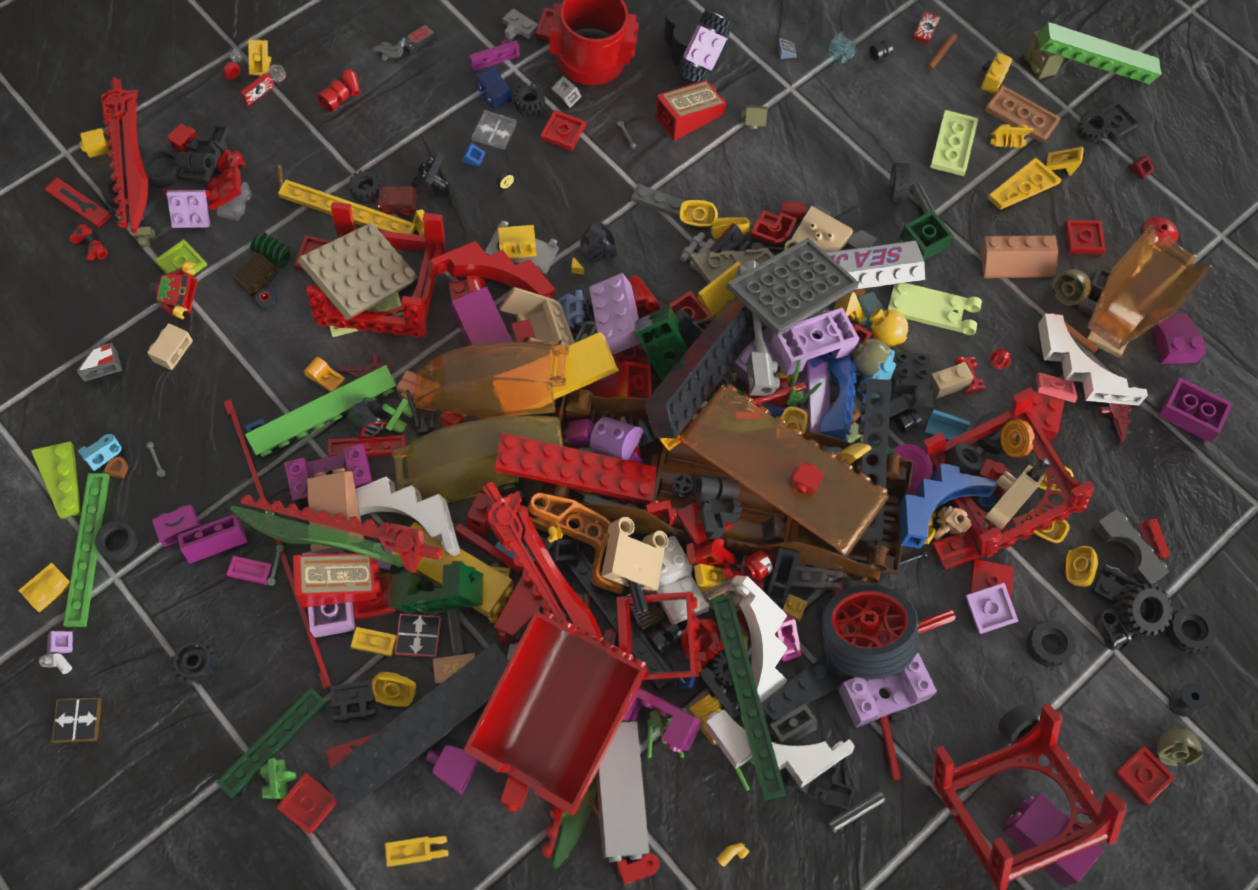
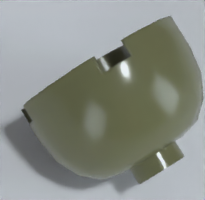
[1052,269,1091,306]
[853,338,890,377]
[1157,727,1202,766]

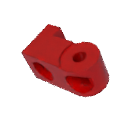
[616,854,660,886]

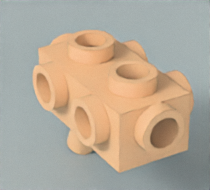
[934,506,972,540]

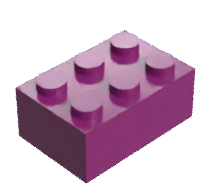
[1158,378,1233,442]

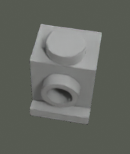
[551,76,582,108]

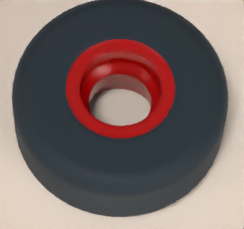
[254,288,278,310]

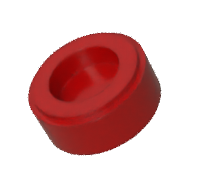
[223,62,240,80]

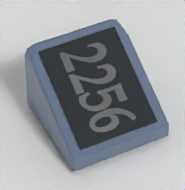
[777,38,797,59]

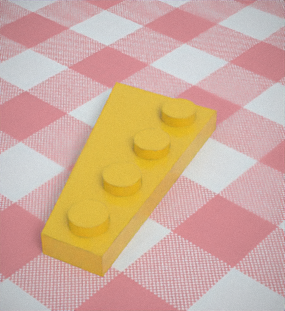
[987,158,1061,210]

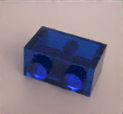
[476,66,512,109]

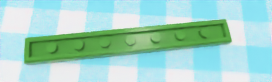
[63,473,110,627]

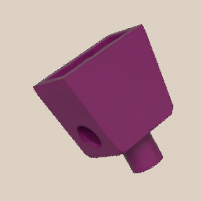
[426,745,479,795]

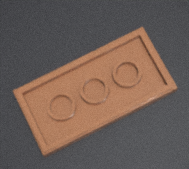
[984,85,1061,144]

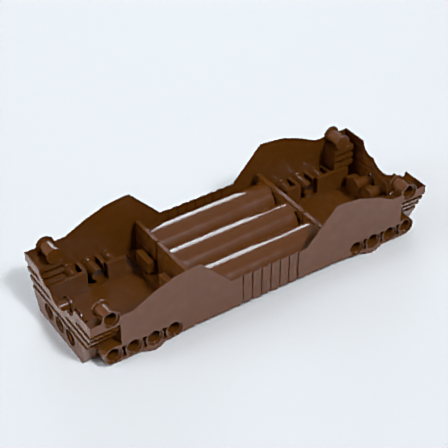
[539,390,914,584]

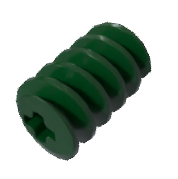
[250,232,291,268]

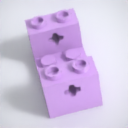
[769,308,859,376]
[838,653,937,728]

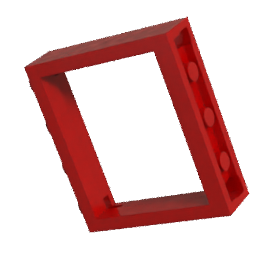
[617,592,702,680]

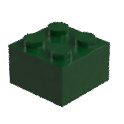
[900,210,954,261]

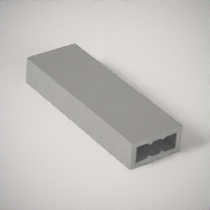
[596,721,649,862]

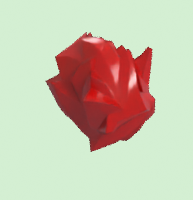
[681,617,723,667]

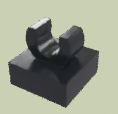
[762,516,786,543]

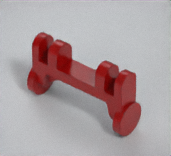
[954,357,986,395]

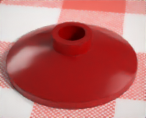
[1143,217,1178,248]

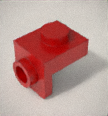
[645,500,677,526]

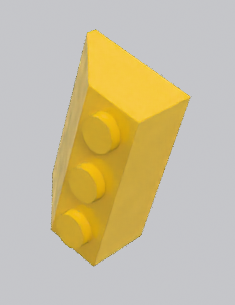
[697,261,741,317]

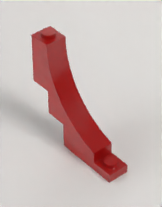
[428,241,556,299]

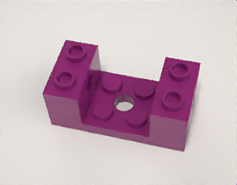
[284,444,374,506]
[622,687,704,752]

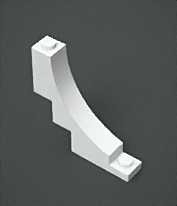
[1038,314,1148,405]
[355,477,461,556]
[732,576,787,716]
[706,710,855,788]

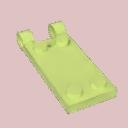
[888,283,982,335]

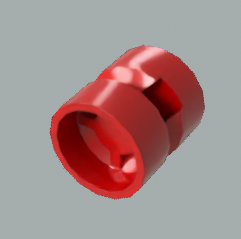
[316,79,350,112]

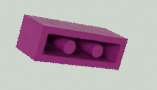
[178,513,247,564]

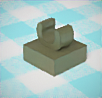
[131,227,155,247]

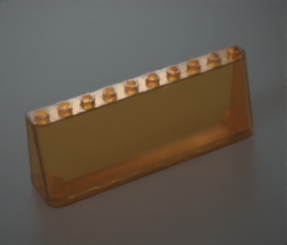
[679,383,889,557]

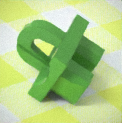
[382,397,416,433]
[260,758,296,800]

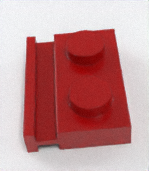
[931,530,981,571]

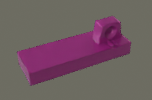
[469,38,520,71]

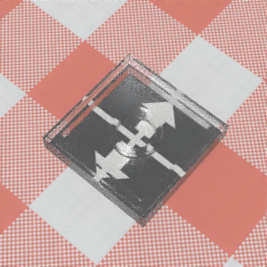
[472,110,517,150]

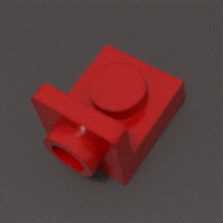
[215,149,247,173]

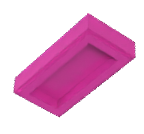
[227,556,273,585]

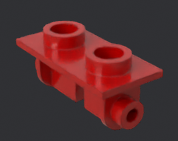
[1137,518,1170,559]

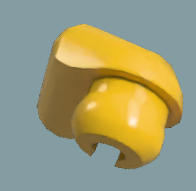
[716,843,749,866]

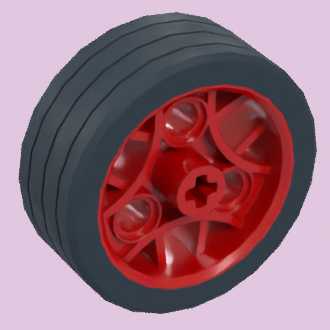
[822,585,919,679]

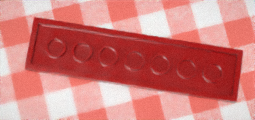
[494,433,657,504]

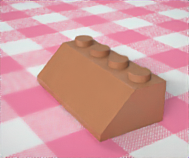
[979,236,1058,278]

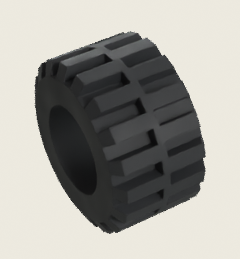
[1114,584,1173,635]

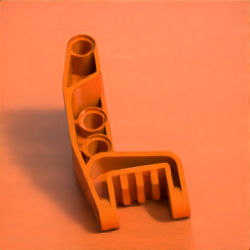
[526,493,625,594]

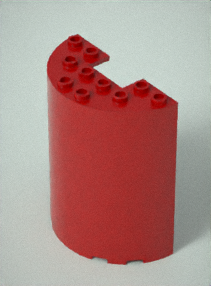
[463,610,648,815]

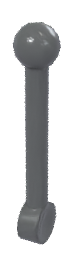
[617,121,636,149]
[146,442,166,478]

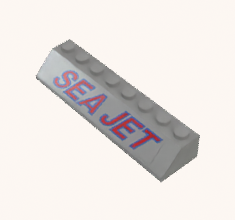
[826,241,925,289]

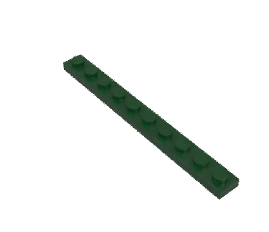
[711,594,786,801]

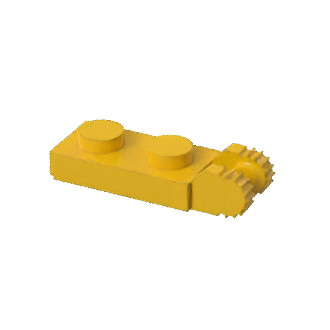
[385,836,448,867]

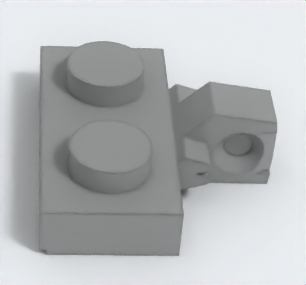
[503,9,538,39]

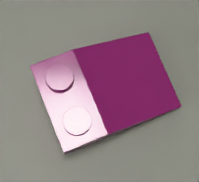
[1150,313,1206,364]

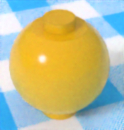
[870,308,908,346]

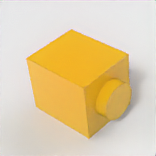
[79,128,110,158]

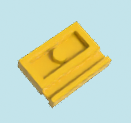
[18,563,70,612]

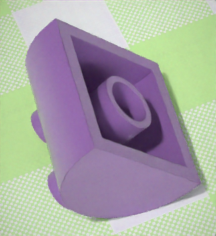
[590,417,644,460]

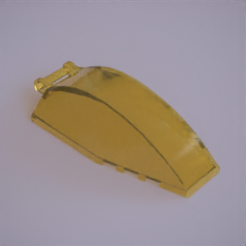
[392,416,563,503]

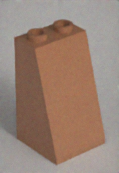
[307,468,365,552]

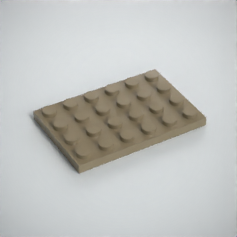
[297,223,419,320]

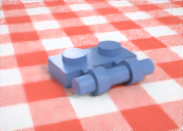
[556,290,585,330]

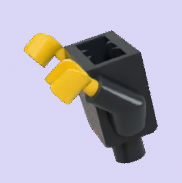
[540,526,591,561]

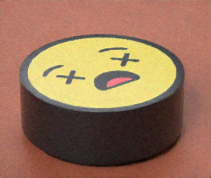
[496,171,514,189]

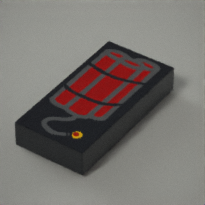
[400,23,437,54]

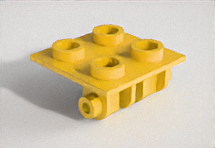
[989,124,1034,148]
[498,225,537,259]

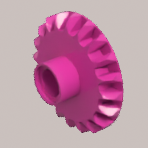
[892,444,933,494]

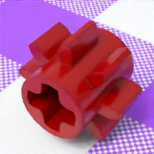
[988,347,1012,370]
[440,407,465,431]

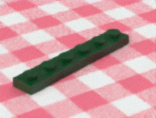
[216,688,327,798]

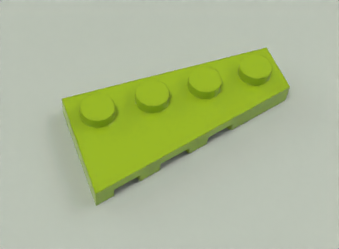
[31,441,81,519]

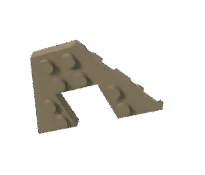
[689,248,774,343]

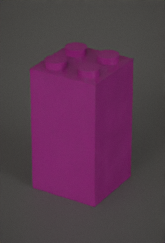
[451,287,515,362]
[1003,793,1104,887]

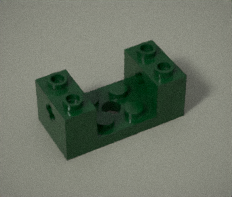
[634,305,689,381]
[390,561,483,615]

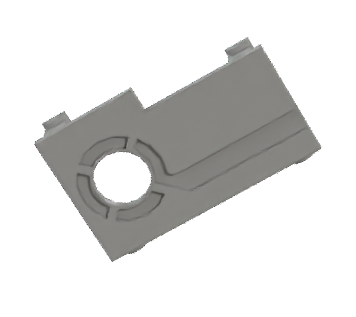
[485,221,559,275]

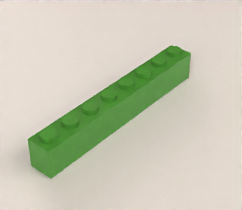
[1038,22,1161,84]
[245,365,396,457]

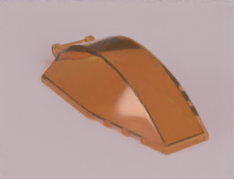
[1087,225,1213,349]
[413,340,569,419]

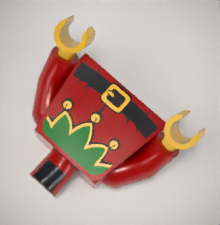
[149,261,198,319]

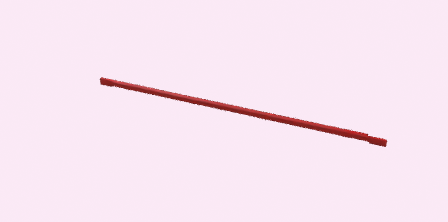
[224,399,332,689]

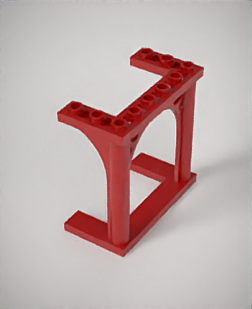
[306,202,446,337]
[924,387,1094,558]
[932,703,1126,890]

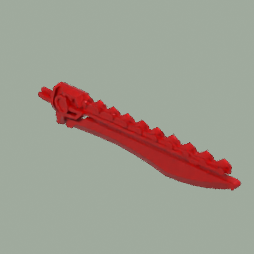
[101,77,148,233]
[482,482,604,644]

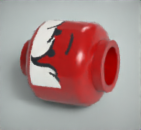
[744,550,775,580]

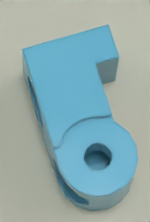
[78,434,122,471]

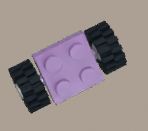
[676,9,732,83]

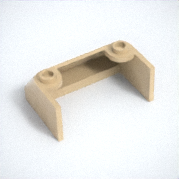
[499,287,575,360]

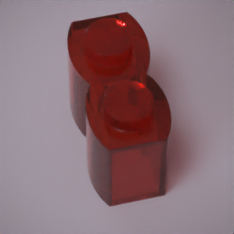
[378,186,417,215]

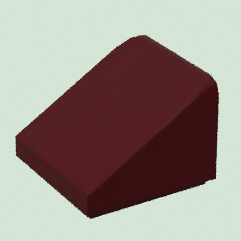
[1128,155,1155,179]

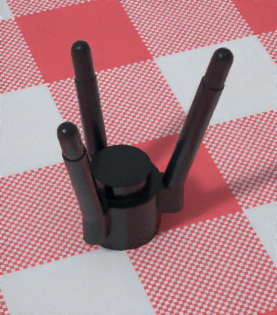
[406,389,437,436]

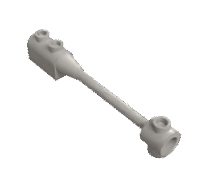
[736,261,780,396]

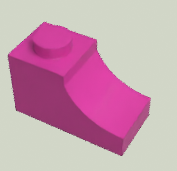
[775,611,802,662]

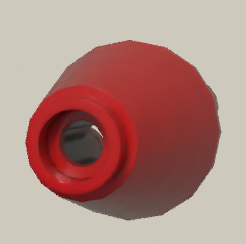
[627,276,660,319]

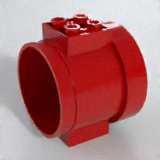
[549,0,639,85]

